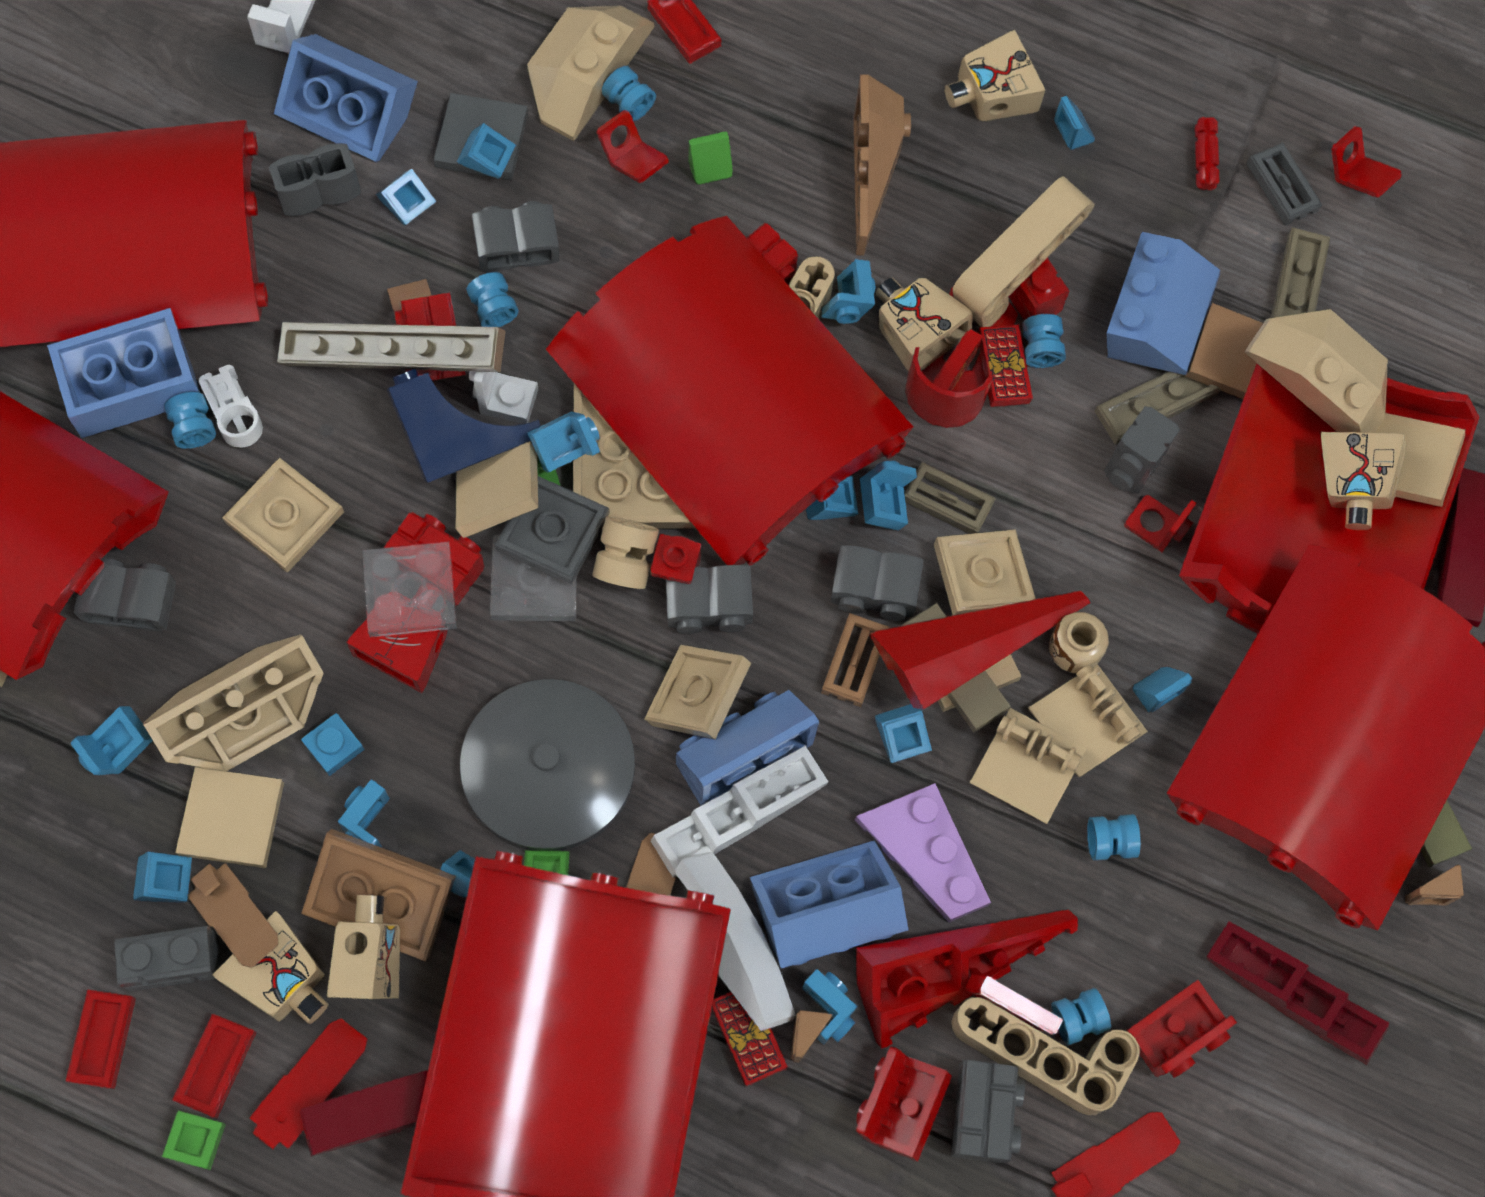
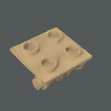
[1028,664,1148,778]
[970,708,1087,824]

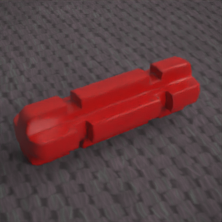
[1195,117,1219,191]

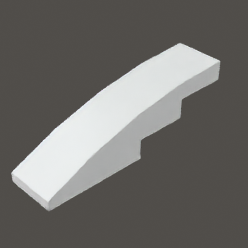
[651,746,828,878]
[674,852,796,1031]

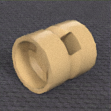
[592,517,659,589]

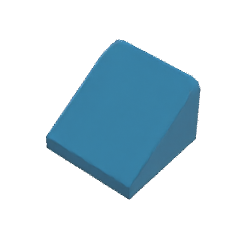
[1054,96,1095,150]
[457,123,516,179]
[376,169,436,225]
[806,475,858,520]
[1132,667,1192,713]
[875,704,932,763]
[133,852,192,902]

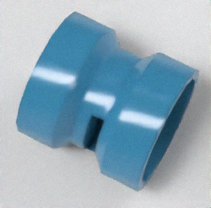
[601,66,656,121]
[466,272,519,327]
[1022,314,1066,368]
[164,392,216,449]
[1087,814,1141,861]
[1051,988,1111,1046]

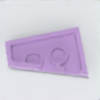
[855,784,991,922]

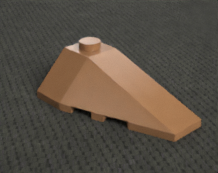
[853,74,911,256]

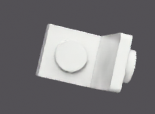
[247,0,315,53]
[469,371,538,424]

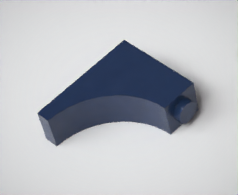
[387,369,541,483]

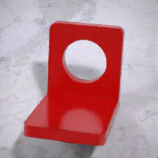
[596,110,669,183]
[1331,126,1402,198]
[1124,495,1197,552]

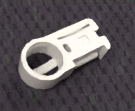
[199,365,263,448]

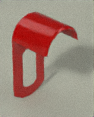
[905,288,1018,428]

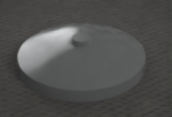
[460,679,635,851]

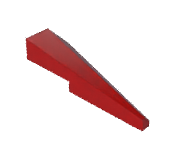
[869,591,1091,710]
[856,909,1078,1049]

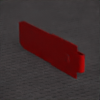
[249,1019,368,1149]
[1051,1112,1181,1197]

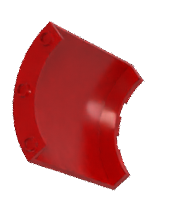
[0,120,268,347]
[546,216,914,566]
[1179,363,1480,634]
[0,391,169,680]
[1166,544,1485,931]
[401,851,731,1197]

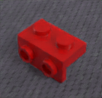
[1125,980,1237,1078]
[856,1046,952,1162]

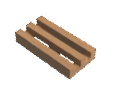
[821,613,889,707]

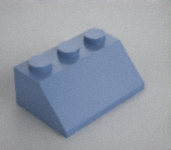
[274,34,418,162]
[1106,232,1220,375]
[47,308,200,438]
[676,690,819,806]
[750,840,909,969]

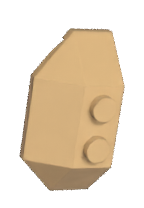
[527,6,654,141]
[1245,309,1388,433]
[143,634,324,772]

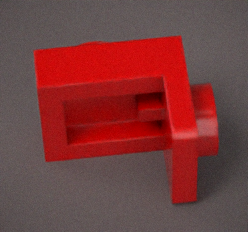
[650,534,701,584]

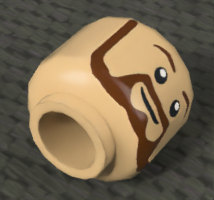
[1049,612,1109,673]

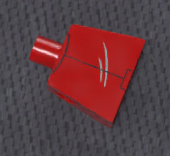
[346,583,448,693]

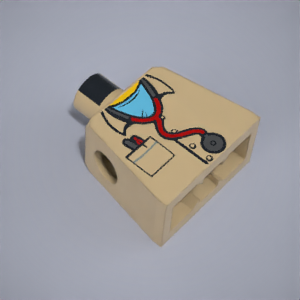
[945,30,1045,121]
[876,278,973,372]
[1321,432,1406,530]
[327,895,400,999]
[213,911,328,1024]

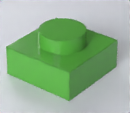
[162,1111,226,1170]

